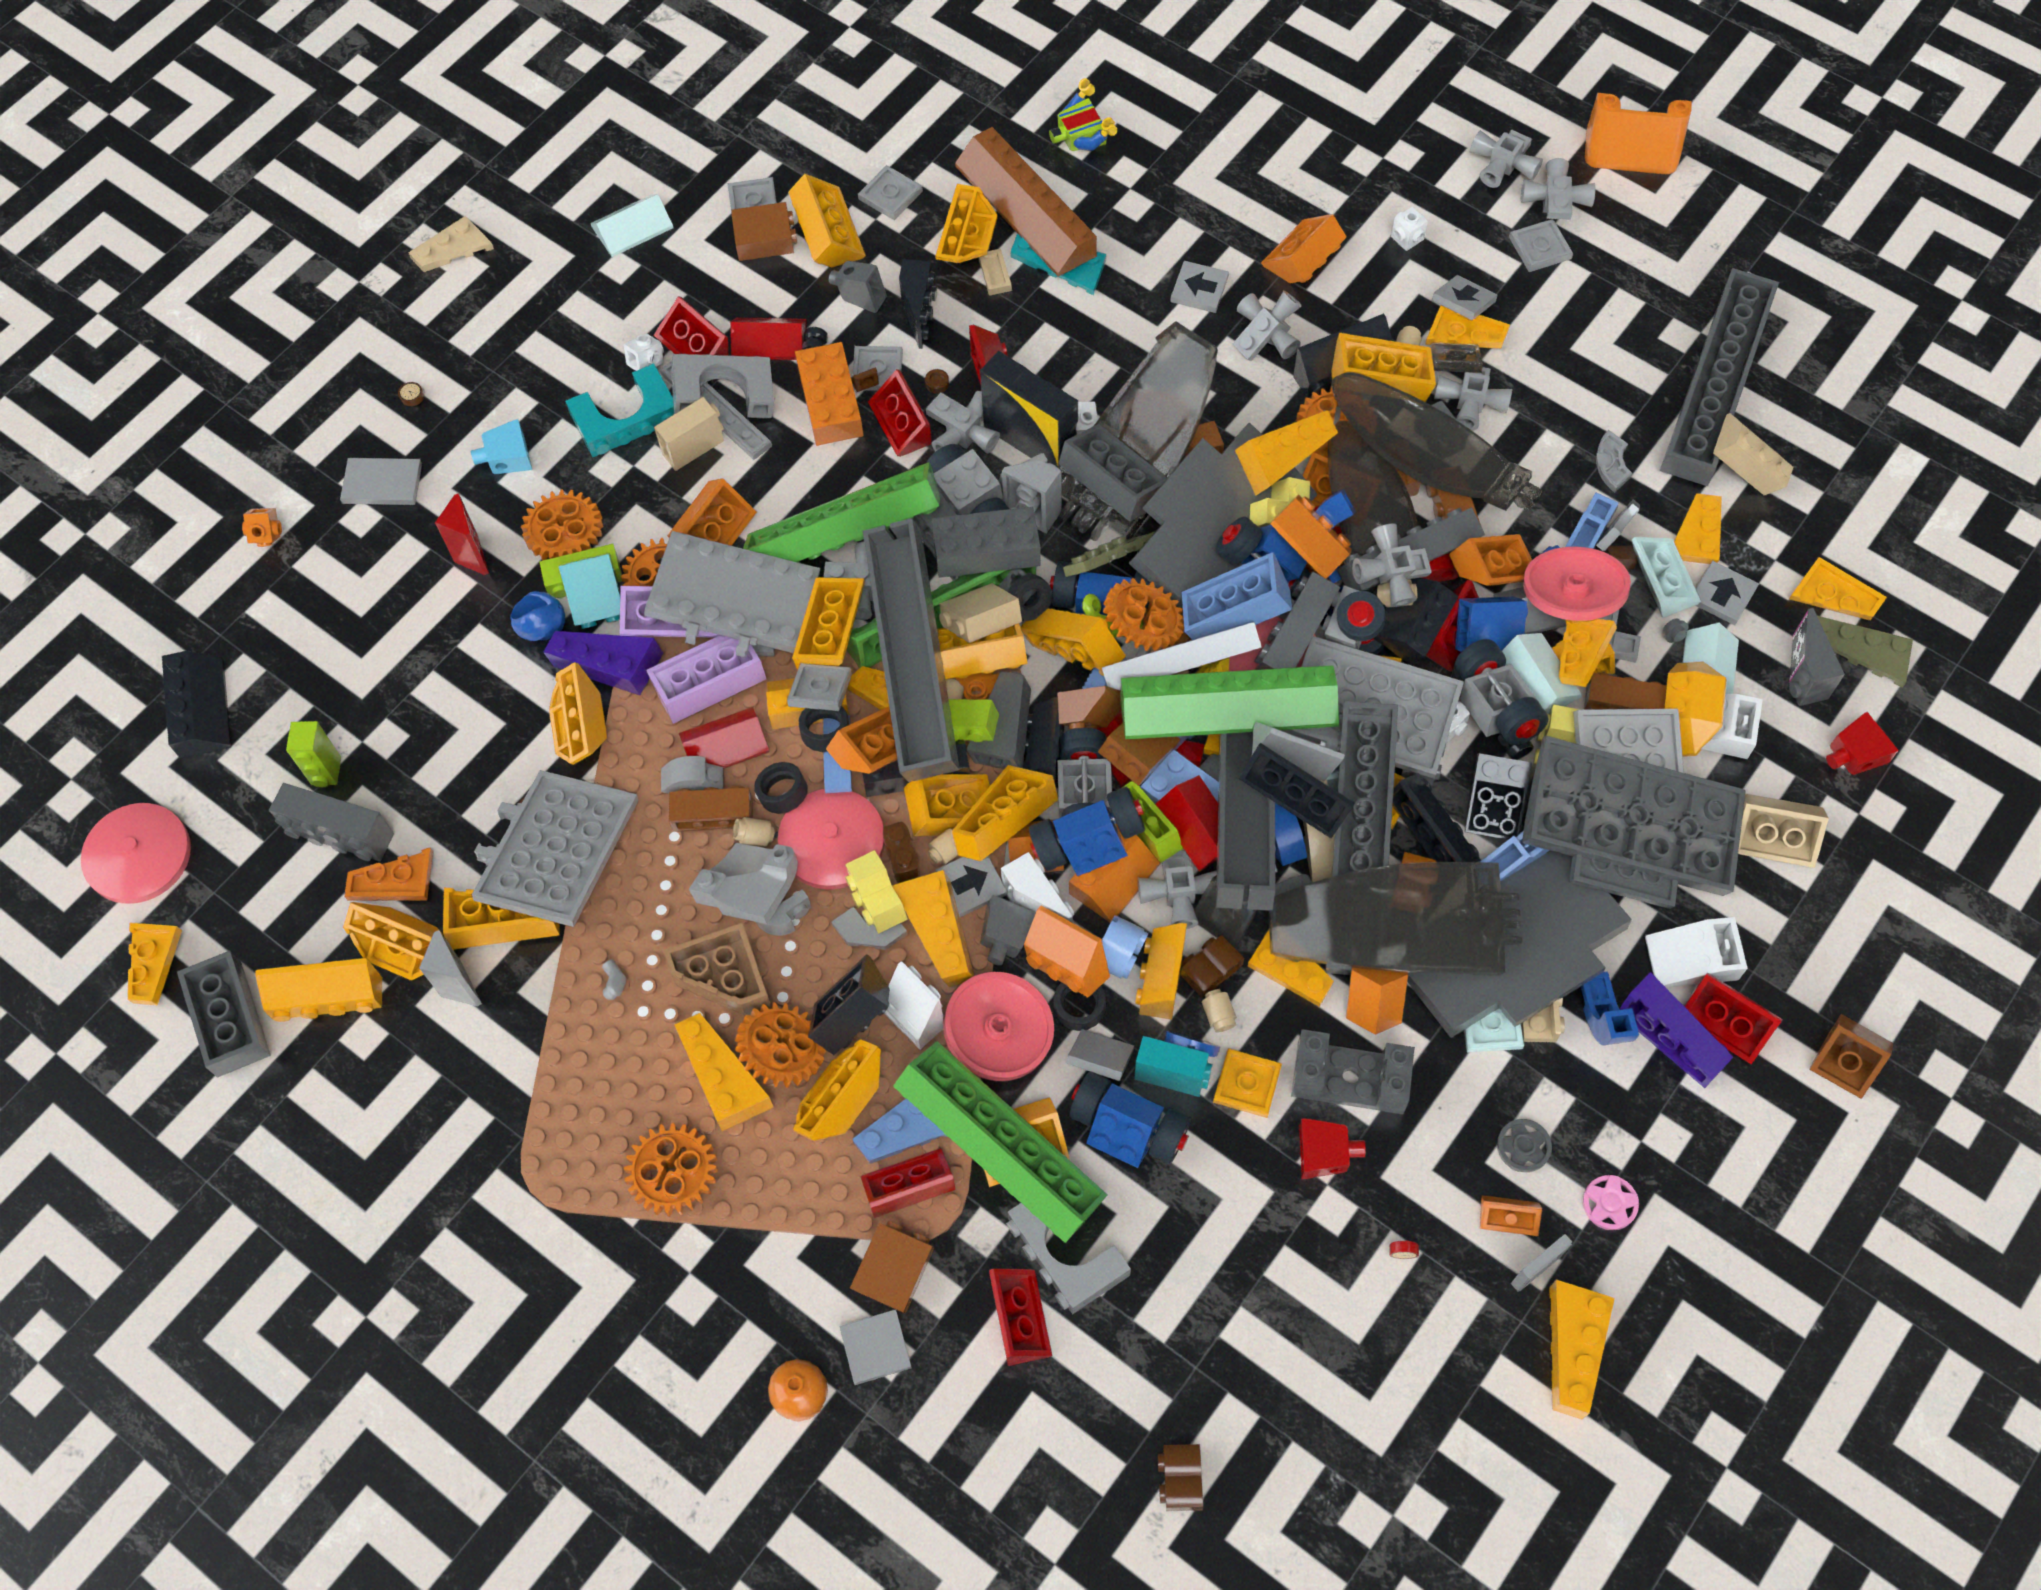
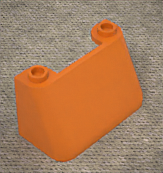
[1585,93,1692,174]

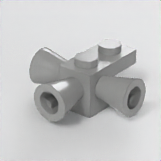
[1470,130,1543,188]
[1520,158,1595,220]
[1233,290,1301,361]
[1434,364,1512,431]
[926,391,1000,454]
[1352,524,1432,607]
[824,542,873,620]
[1138,850,1217,929]

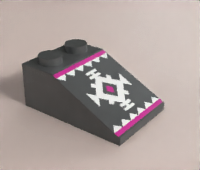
[1789,608,1845,706]

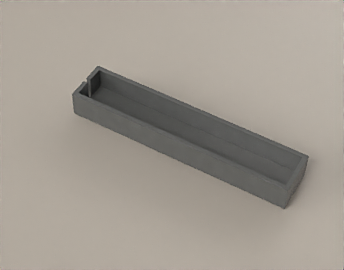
[863,518,960,782]
[1216,732,1275,911]

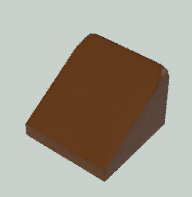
[851,367,879,392]
[1606,546,1637,569]

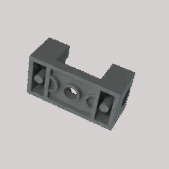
[1291,1029,1415,1114]

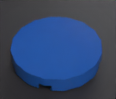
[1165,1031,1220,1057]

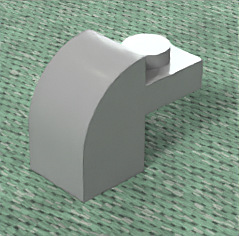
[661,756,723,794]
[756,889,812,936]

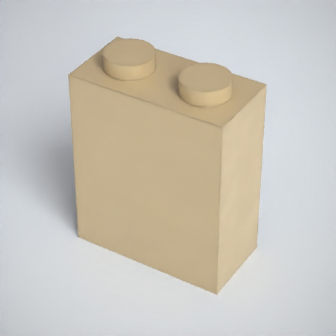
[654,397,724,471]
[939,583,1022,643]

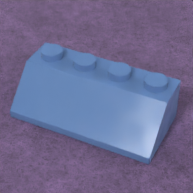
[1182,552,1292,640]

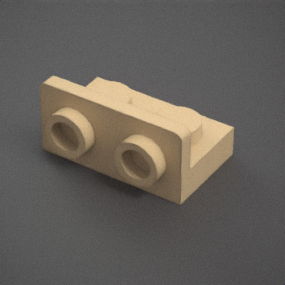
[1521,998,1565,1042]

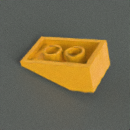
[904,774,990,836]

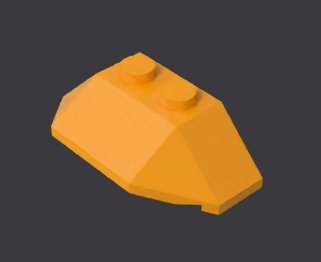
[935,184,997,263]
[1665,661,1727,757]
[549,662,607,765]
[343,902,439,980]
[793,1039,881,1141]

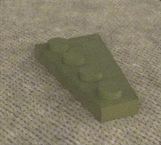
[1063,532,1155,577]
[1817,616,1913,688]

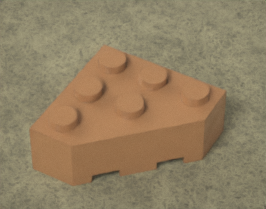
[663,923,771,1016]

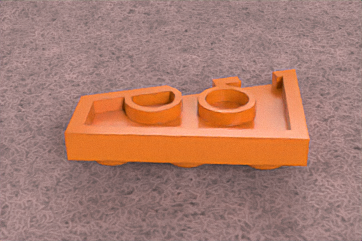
[344,847,433,901]

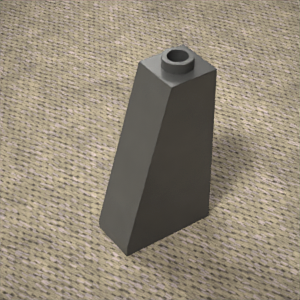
[966,671,1031,769]

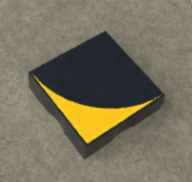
[980,351,1078,476]

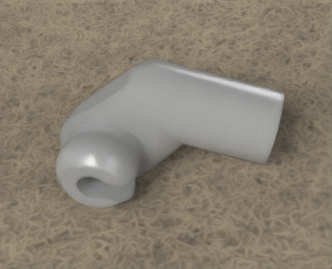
[602,959,626,1000]

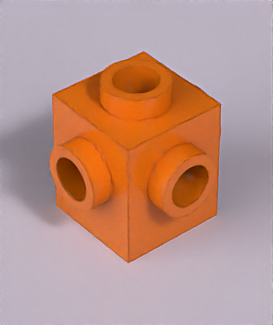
[242,508,282,547]

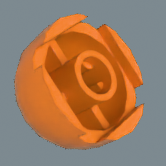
[768,1359,828,1422]

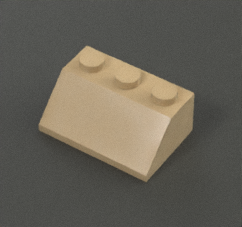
[1713,413,1793,495]
[1738,793,1829,868]

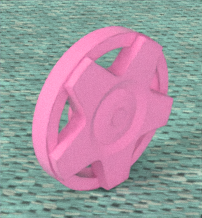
[1583,1175,1639,1230]

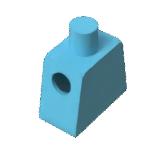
[471,419,532,474]

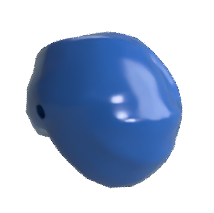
[510,591,565,641]

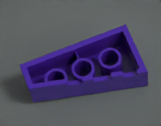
[544,631,663,695]
[1620,972,1733,1088]

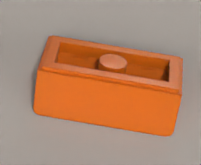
[1480,1196,1542,1236]

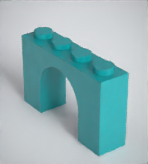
[565,363,674,457]

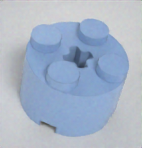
[1102,915,1148,979]

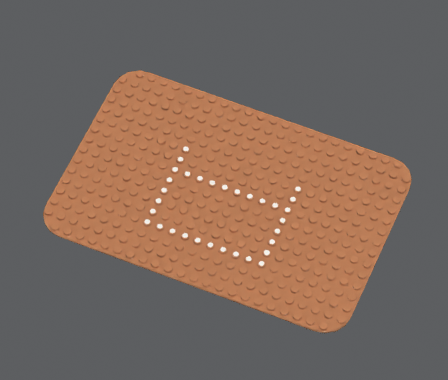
[521,636,1021,1240]

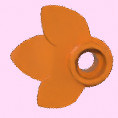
[955,672,1000,700]

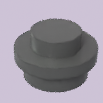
[1663,618,1689,643]

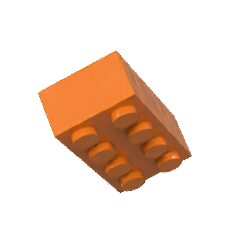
[795,342,863,446]

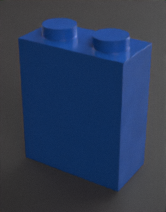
[1455,596,1528,652]

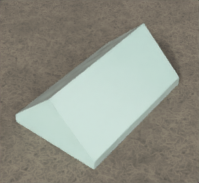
[591,194,673,257]
[1632,537,1701,618]
[1682,623,1739,694]
[1502,633,1582,714]

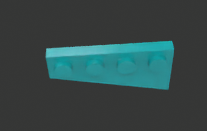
[1010,234,1106,296]

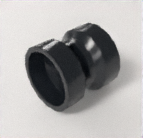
[801,327,828,350]
[1498,734,1534,760]

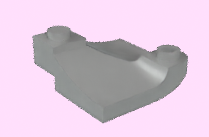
[689,843,798,924]

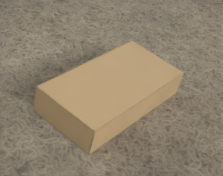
[978,249,1012,295]

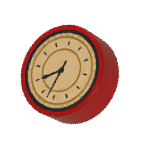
[1389,1241,1419,1259]

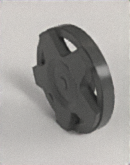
[1497,1119,1552,1172]

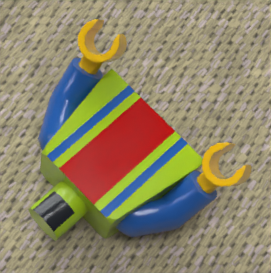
[1049,78,1117,151]

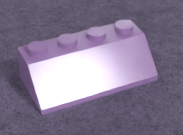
[620,586,720,638]
[646,635,766,724]

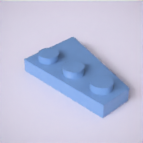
[852,1099,947,1164]

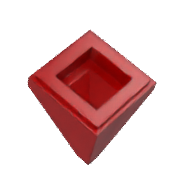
[1177,740,1205,768]

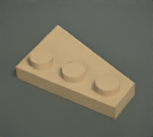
[408,216,494,272]

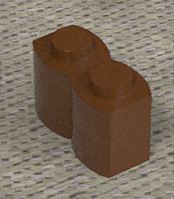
[883,822,920,883]
[1180,935,1244,998]
[1158,1444,1203,1511]

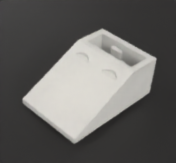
[1701,694,1763,759]
[1001,852,1074,923]
[1645,917,1748,987]
[884,961,944,1050]

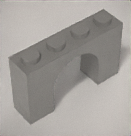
[671,354,774,418]
[1006,1203,1131,1314]

